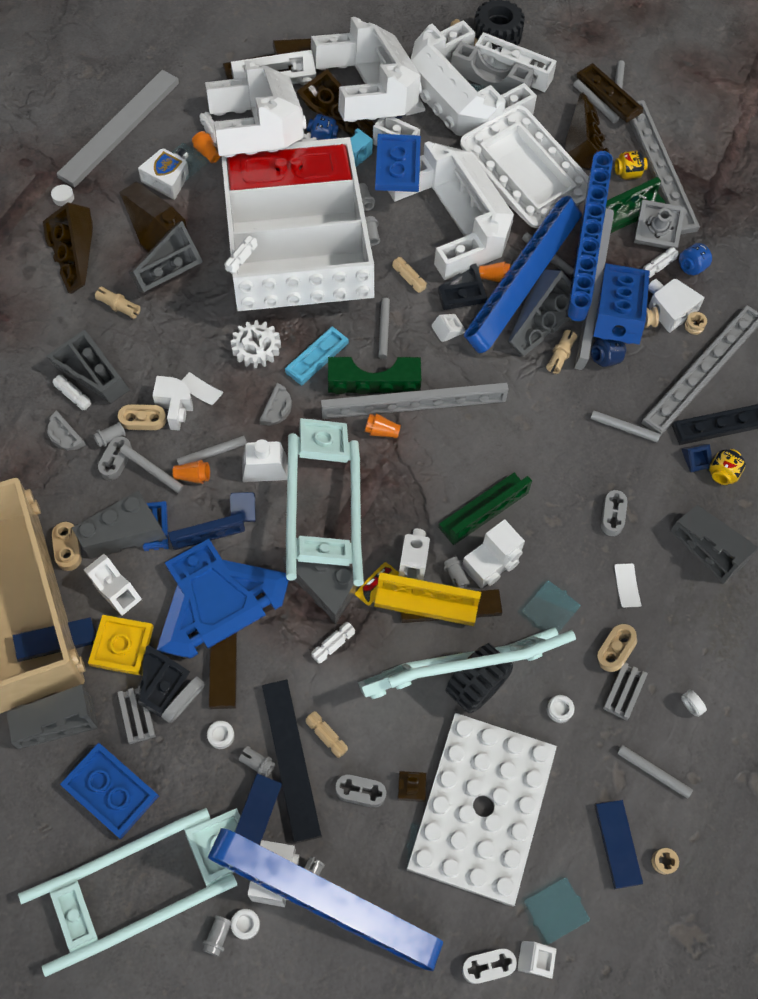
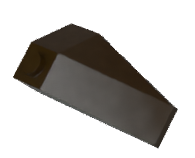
[296,69,375,139]
[566,92,609,168]
[119,181,187,252]
[43,202,93,294]

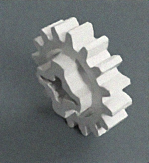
[231,320,281,368]

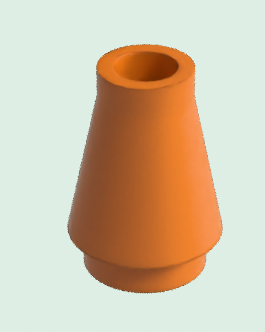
[192,131,221,163]
[479,261,511,283]
[364,413,401,438]
[173,460,210,484]

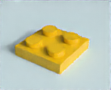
[88,615,154,676]

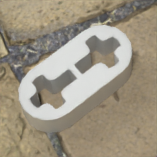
[462,949,517,984]

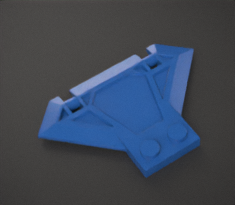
[157,539,289,659]

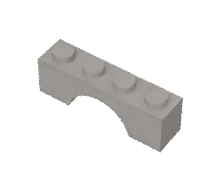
[451,41,534,94]

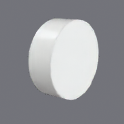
[51,185,74,206]
[682,690,707,717]
[547,695,574,723]
[207,721,235,749]
[231,909,260,940]

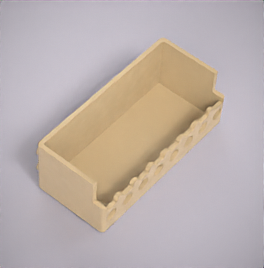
[0,478,86,714]

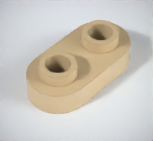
[118,405,167,430]
[52,522,82,571]
[597,624,637,672]

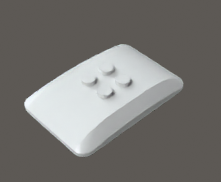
[460,106,589,228]

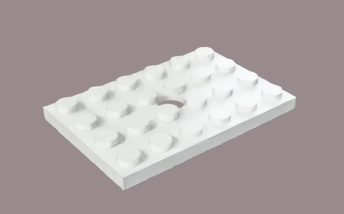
[407,713,557,907]

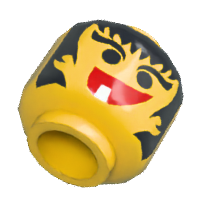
[615,151,648,180]
[709,449,746,485]

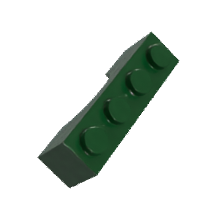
[328,357,422,394]

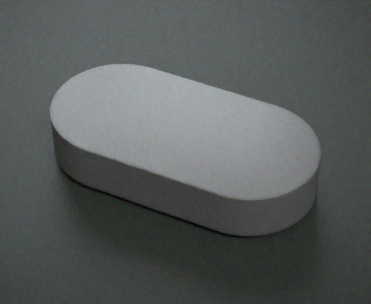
[162,676,205,723]

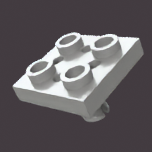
[634,200,685,250]

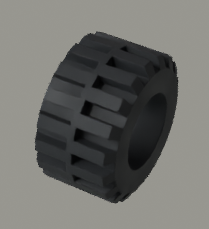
[473,0,525,52]
[445,643,514,714]

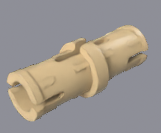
[95,286,141,319]
[546,330,577,374]

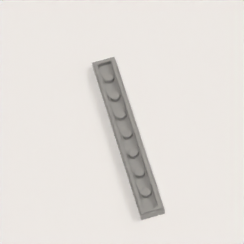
[57,70,179,188]
[629,100,700,235]
[574,208,614,370]
[641,305,758,437]
[321,383,509,419]

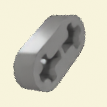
[98,436,132,481]
[601,490,627,536]
[336,775,386,807]

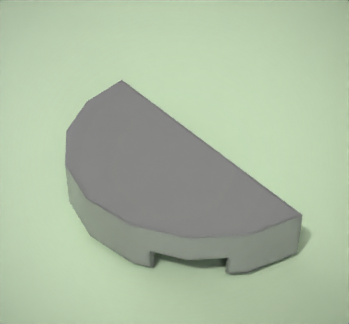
[259,383,292,426]
[47,410,86,451]

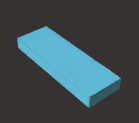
[285,326,349,386]

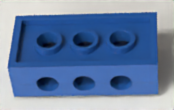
[593,263,650,345]

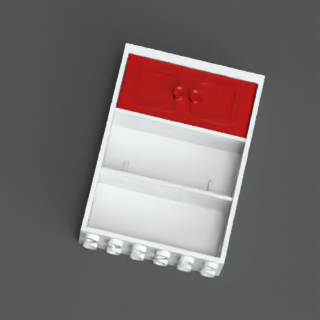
[222,137,374,311]

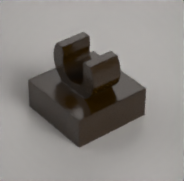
[398,771,426,802]

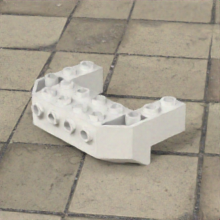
[311,17,422,122]
[411,20,537,136]
[205,61,306,157]
[388,141,514,280]

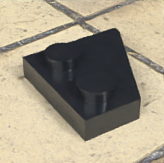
[438,263,487,310]
[138,645,190,717]

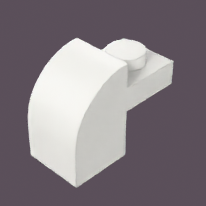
[153,376,193,431]
[84,554,142,616]

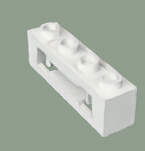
[475,32,557,92]
[231,50,316,85]

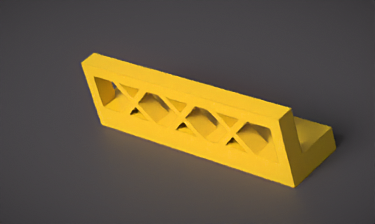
[374,572,481,626]

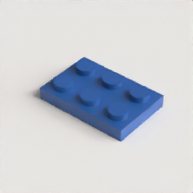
[375,134,421,192]
[60,743,159,839]

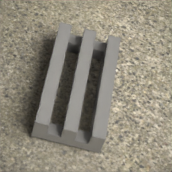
[603,662,648,721]
[118,686,156,744]

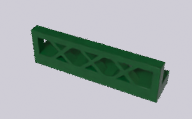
[605,177,666,234]
[438,472,532,546]

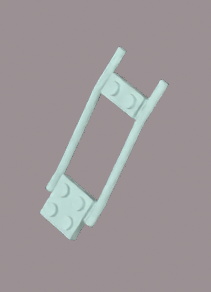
[286,418,364,586]
[358,627,576,699]
[18,808,240,977]

